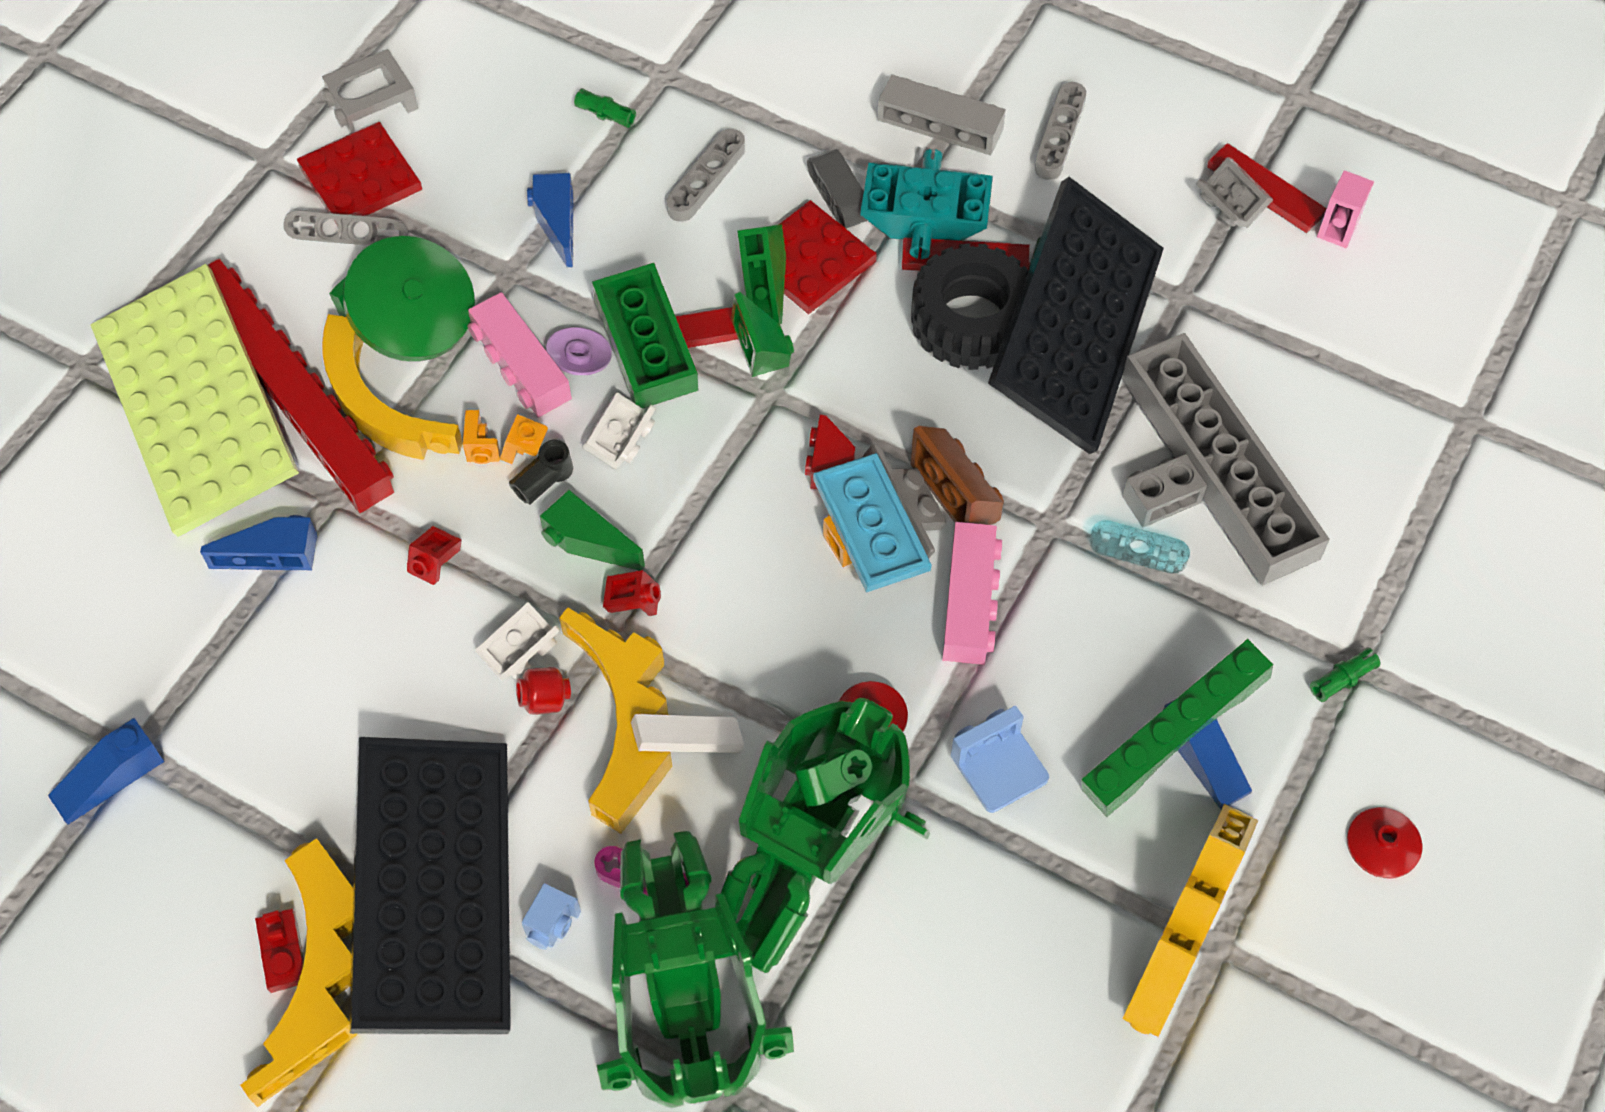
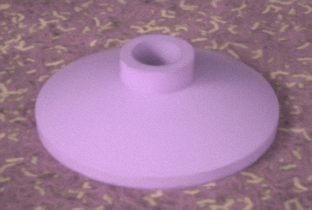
[546,327,612,375]

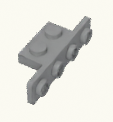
[862,444,947,558]

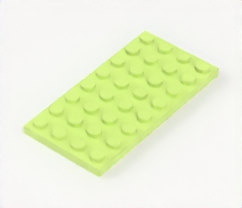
[90,264,299,537]

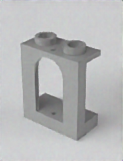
[321,49,419,134]

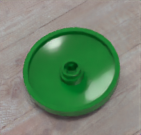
[342,236,475,362]

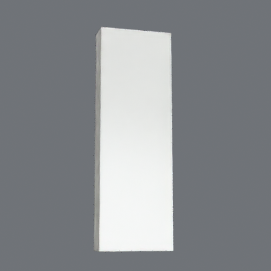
[631,714,745,753]

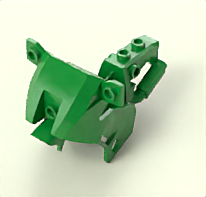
[720,698,930,973]
[597,831,794,1108]

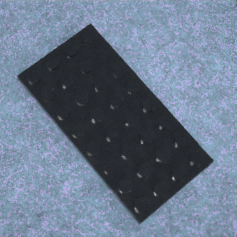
[988,176,1164,454]
[349,737,511,1034]

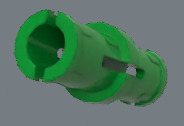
[574,88,636,128]
[1310,647,1381,702]

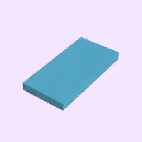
[813,453,932,593]

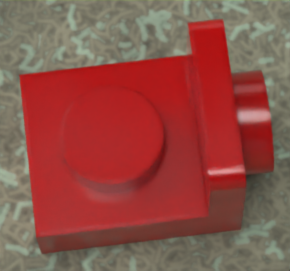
[407,526,462,585]
[603,570,661,616]

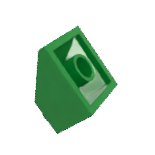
[731,292,794,377]

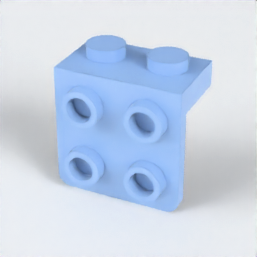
[951,705,1049,813]

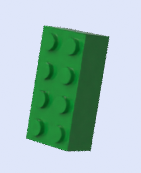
[592,262,698,409]

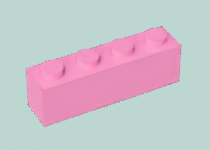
[467,292,572,418]
[942,522,1002,665]

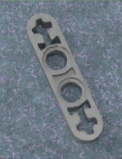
[1035,82,1087,180]
[667,129,745,222]
[283,211,408,246]

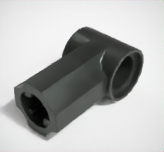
[509,439,574,505]

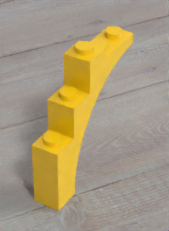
[559,607,673,834]

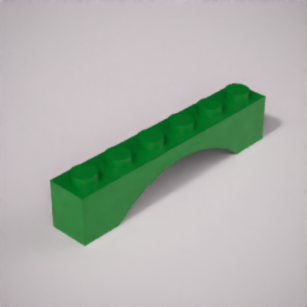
[1081,639,1274,817]

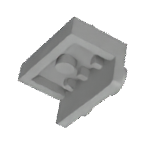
[1196,157,1273,228]

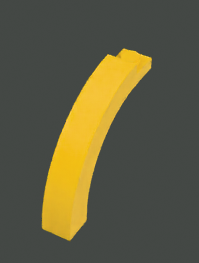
[322,314,463,460]

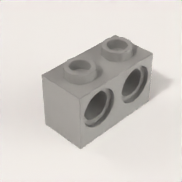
[1122,454,1207,528]

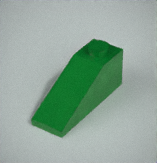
[737,225,786,324]
[540,490,645,571]

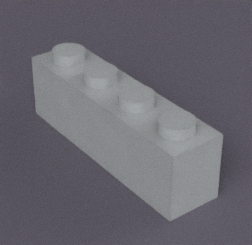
[877,74,1006,156]

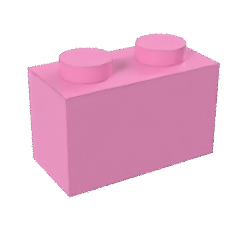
[1317,170,1374,249]

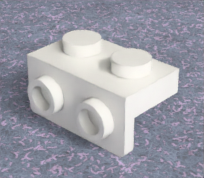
[582,392,656,469]
[474,602,560,682]

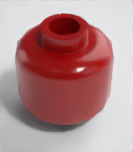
[516,667,571,715]

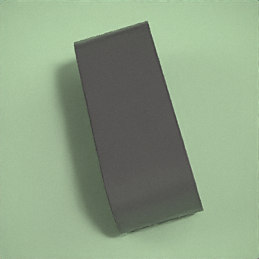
[807,149,868,229]

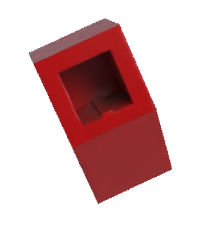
[805,415,856,490]

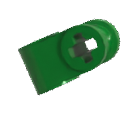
[794,747,872,806]

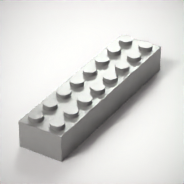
[1122,333,1330,586]

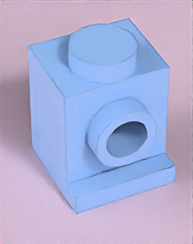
[521,883,581,950]

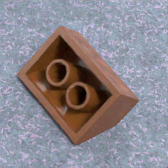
[911,425,1004,525]

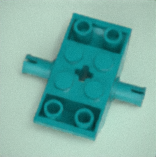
[861,149,993,259]

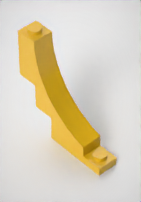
[1122,804,1259,1037]
[240,838,358,1108]

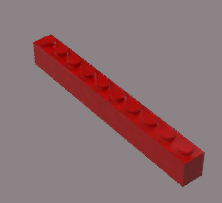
[208,258,394,514]

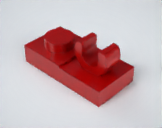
[255,908,304,993]

